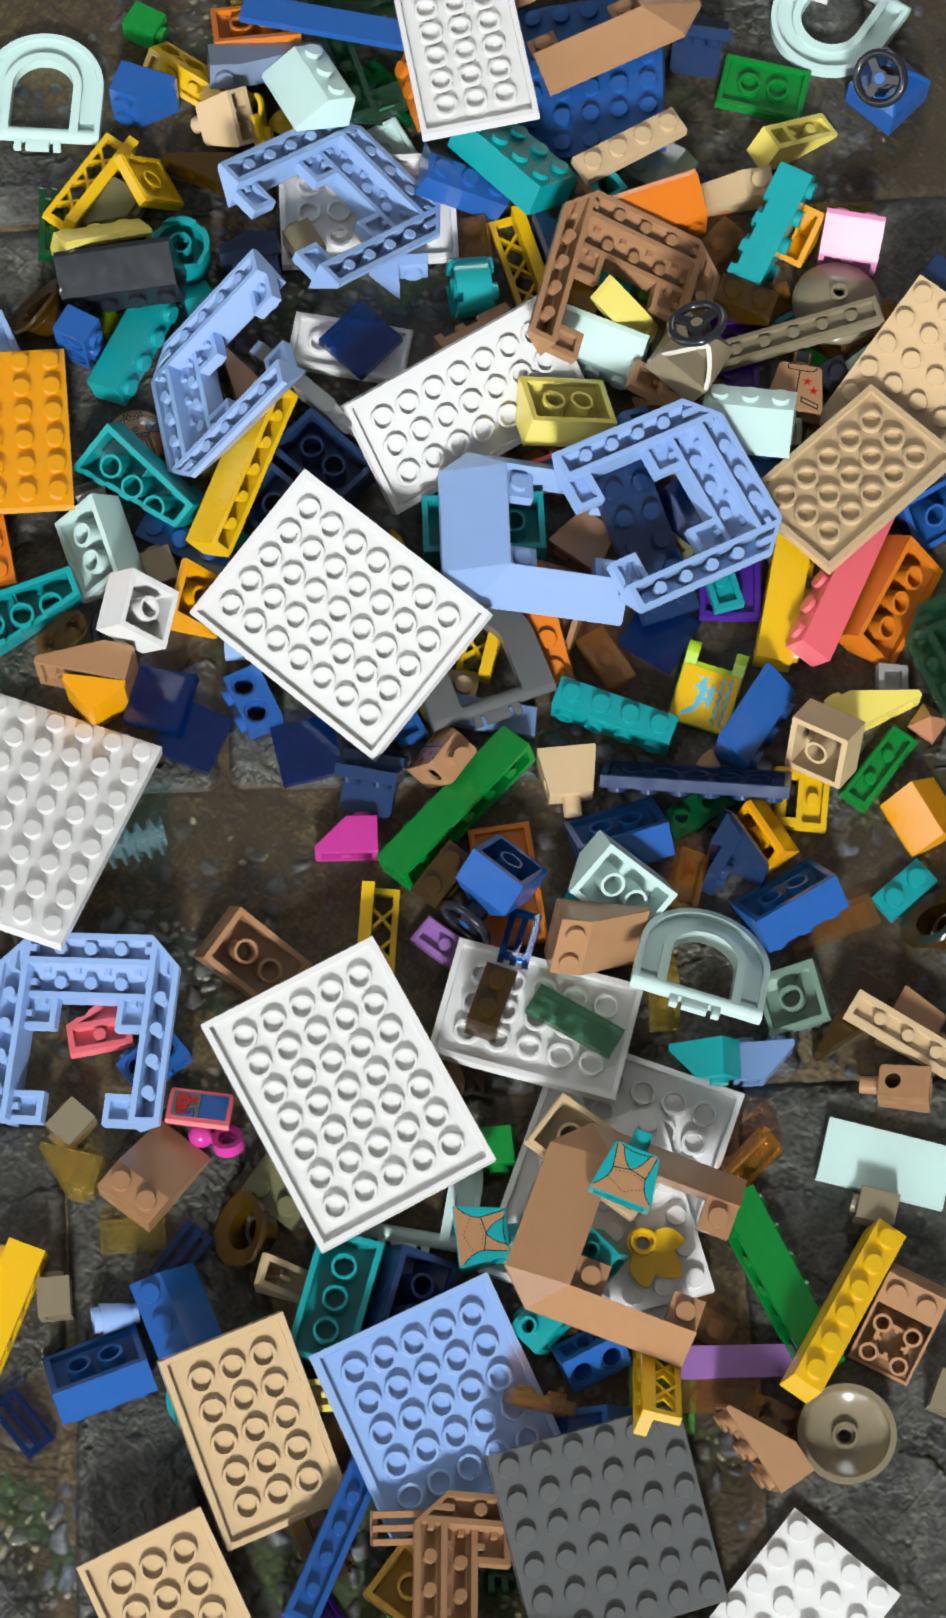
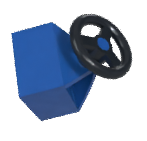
[845,47,931,136]
[440,833,548,945]

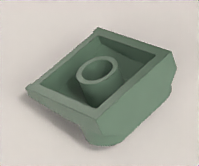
[619,142,698,189]
[764,958,832,1036]

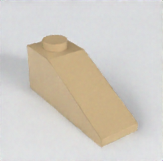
[700,165,773,217]

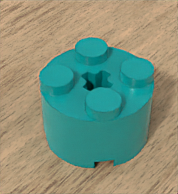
[151,216,212,286]
[446,256,499,319]

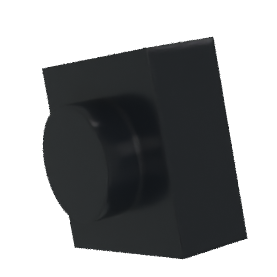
[813,354,849,394]

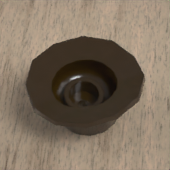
[10,278,66,338]
[900,889,946,950]
[214,1191,278,1268]

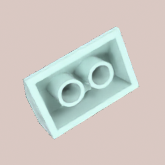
[262,44,355,131]
[561,304,650,390]
[703,384,797,459]
[54,493,145,603]
[568,830,678,923]

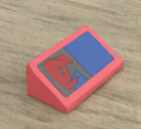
[165,1087,235,1131]

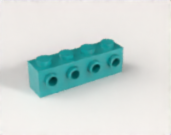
[86,302,180,406]
[550,676,679,756]
[511,1228,631,1355]

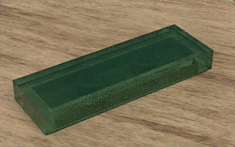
[525,983,625,1059]

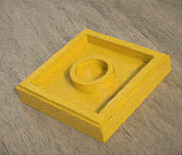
[114,153,184,212]

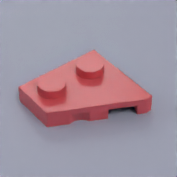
[66,1006,135,1059]

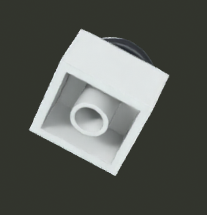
[90,567,179,654]

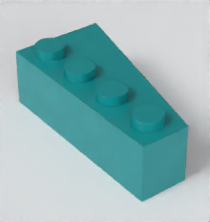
[727,161,818,286]
[72,422,203,528]
[0,566,83,657]

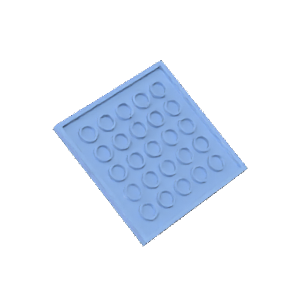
[308,1272,561,1538]

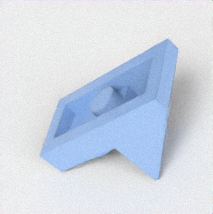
[369,253,428,299]

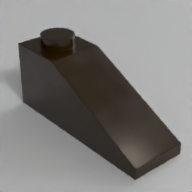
[163,152,237,199]
[813,970,895,1061]

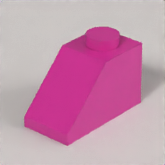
[315,811,378,862]

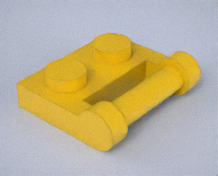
[774,766,830,834]

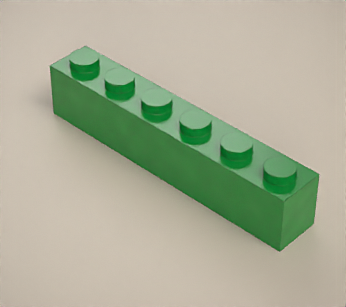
[376,726,536,891]
[728,1185,846,1368]

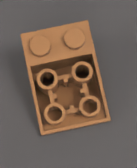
[847,1262,946,1386]
[712,1403,814,1493]

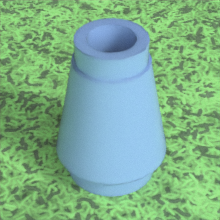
[90,1303,140,1336]

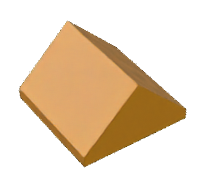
[780,204,826,268]
[171,558,218,639]
[62,673,131,727]
[880,777,946,859]
[737,799,800,876]

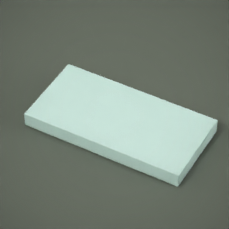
[815,1117,946,1212]

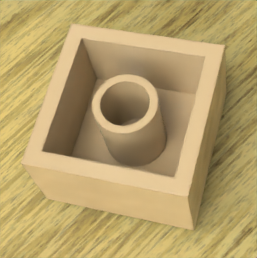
[784,698,866,789]

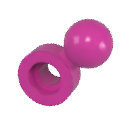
[188,1125,245,1158]

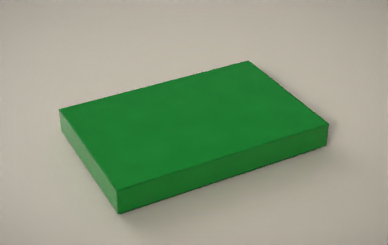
[714,53,812,122]

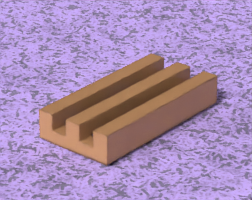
[370,1509,427,1546]

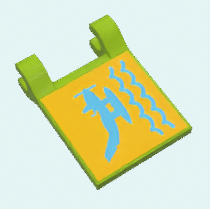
[668,639,749,735]

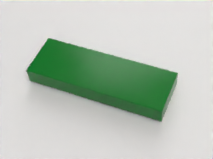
[839,724,919,814]

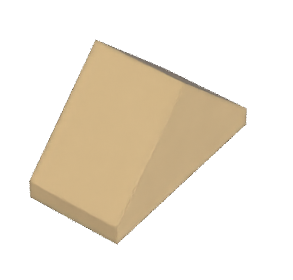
[254,1252,308,1303]

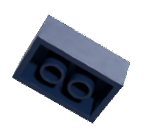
[271,407,376,504]

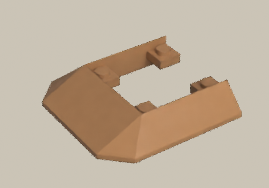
[514,0,701,96]
[527,190,720,406]
[505,1122,747,1368]
[412,1490,511,1618]

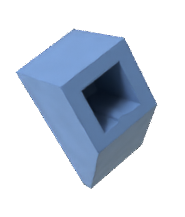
[730,1035,795,1088]

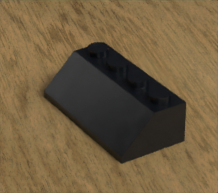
[53,236,186,314]

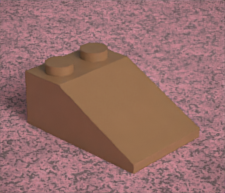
[34,639,139,701]
[544,898,650,975]
[193,906,313,999]
[98,1120,211,1234]

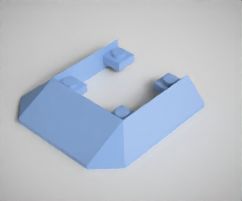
[217,123,440,289]
[151,248,306,478]
[551,398,782,614]
[438,452,626,626]
[0,933,181,1132]

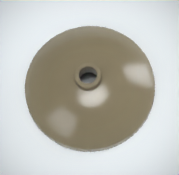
[792,262,881,345]
[797,1383,897,1485]

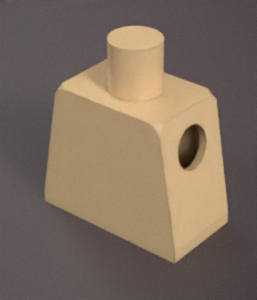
[191,86,259,147]
[536,743,596,818]

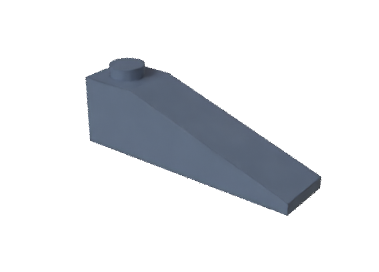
[207,42,324,89]

